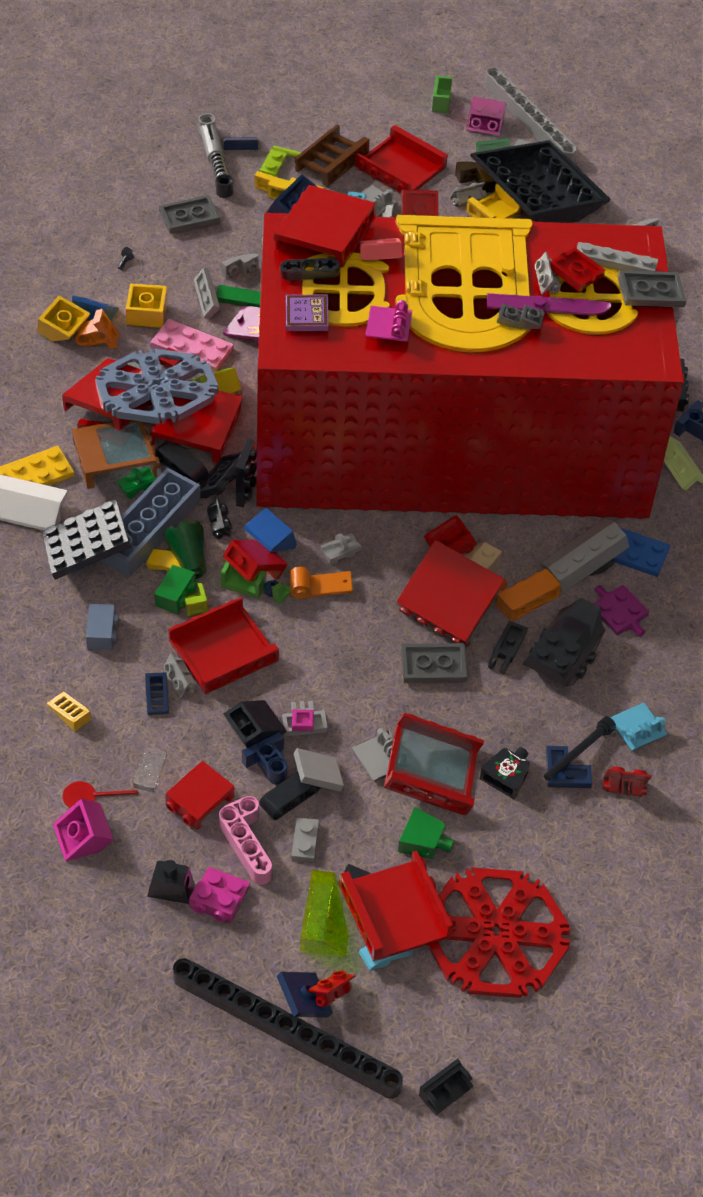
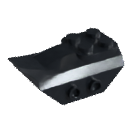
[523,598,606,687]

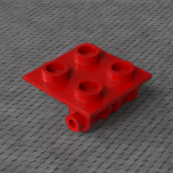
[603,766,652,797]

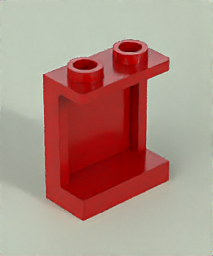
[222,540,288,581]
[165,760,235,830]

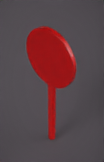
[62,781,138,808]

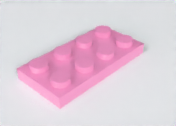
[150,319,234,372]

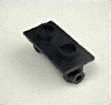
[207,497,233,539]

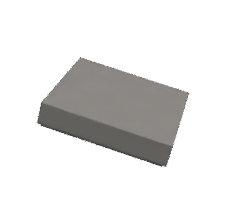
[294,748,344,792]

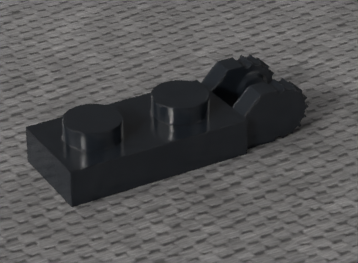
[488,621,528,674]

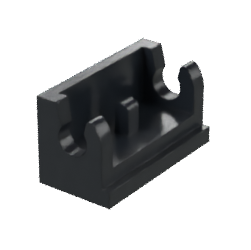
[419,1058,473,1115]

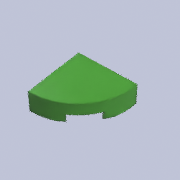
[272,583,290,604]

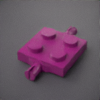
[593,585,649,637]

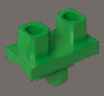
[117,466,157,499]

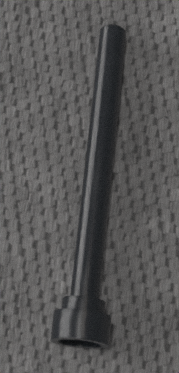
[543,716,616,781]

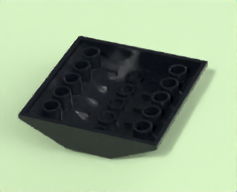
[470,140,611,223]

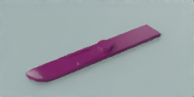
[487,293,611,316]

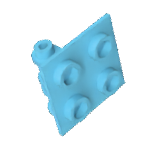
[610,702,668,751]

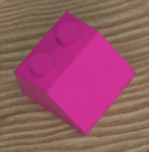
[53,798,114,861]

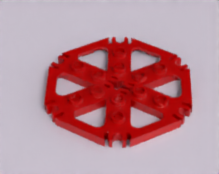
[427,867,570,998]

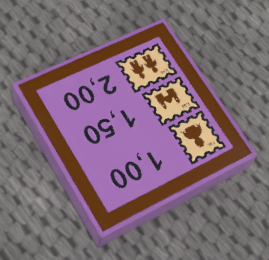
[286,294,328,331]

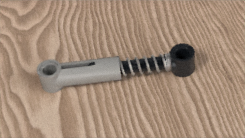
[199,113,233,198]

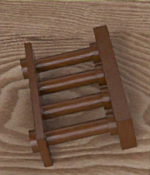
[295,124,369,187]

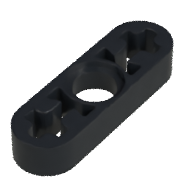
[280,258,340,280]

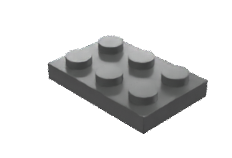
[159,195,220,234]
[617,270,687,307]
[401,643,467,683]

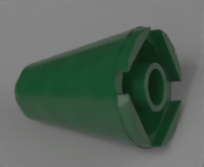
[163,520,206,579]

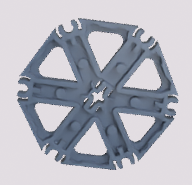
[95,348,219,424]

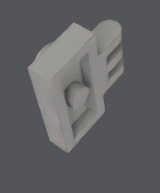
[282,701,327,736]

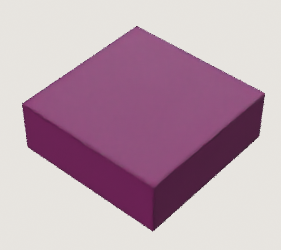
[292,709,314,732]

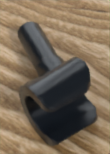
[118,247,134,270]

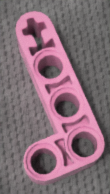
[219,796,272,885]

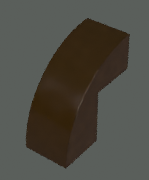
[455,161,497,193]

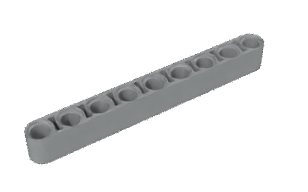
[485,67,576,163]

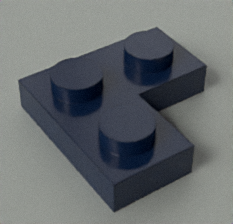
[545,746,592,788]

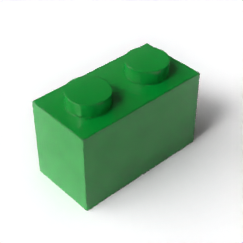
[154,565,197,614]

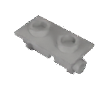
[449,182,487,206]
[535,252,561,295]
[163,653,197,699]

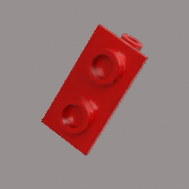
[309,971,356,1007]

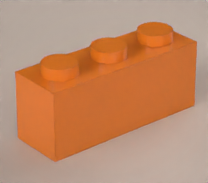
[496,568,561,622]

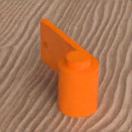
[289,567,353,599]

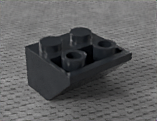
[223,700,287,748]

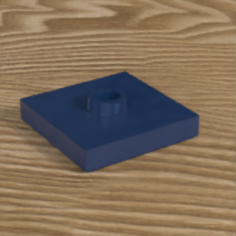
[277,971,333,1018]

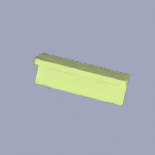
[664,436,703,490]

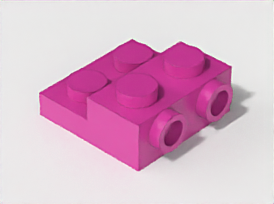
[189,866,250,923]

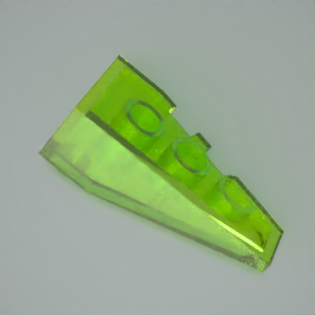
[300,869,349,957]

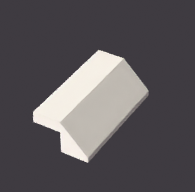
[0,475,68,530]

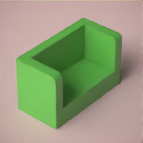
[432,75,452,113]
[221,561,267,599]

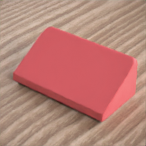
[359,238,402,260]

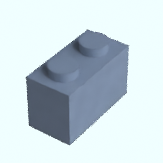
[86,604,119,650]

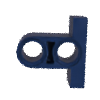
[674,400,703,441]
[242,732,287,785]

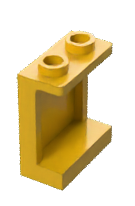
[466,184,521,219]

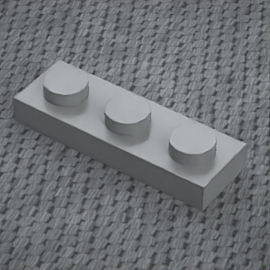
[194,268,220,319]

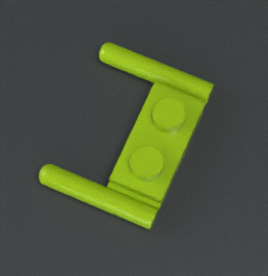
[260,145,302,181]

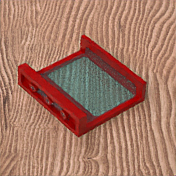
[384,713,485,815]

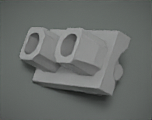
[320,533,362,565]

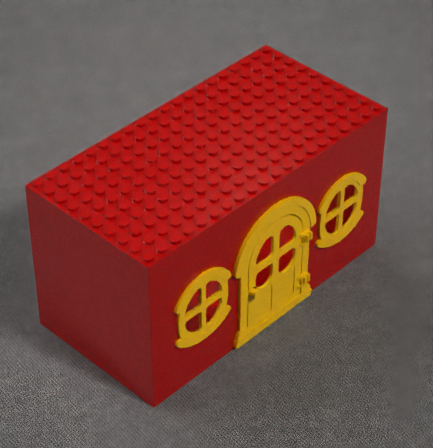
[256,213,683,519]

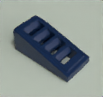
[145,672,169,715]

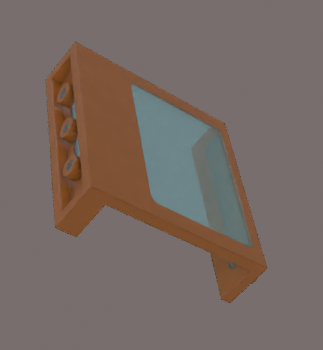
[71,420,160,489]

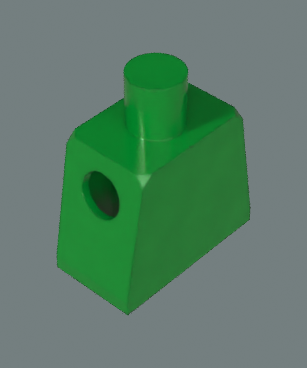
[398,807,454,859]

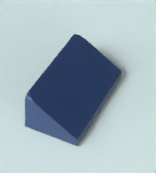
[224,137,258,150]

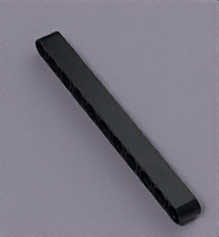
[173,958,403,1099]

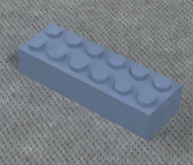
[100,468,200,577]

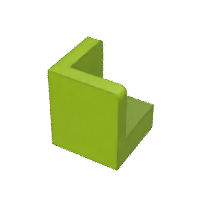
[185,583,208,616]

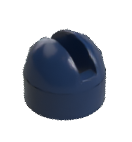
[264,580,278,597]

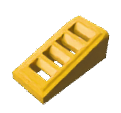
[47,691,91,732]

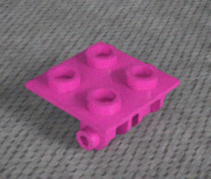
[365,300,412,342]

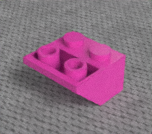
[467,97,506,136]

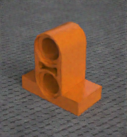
[75,309,120,349]

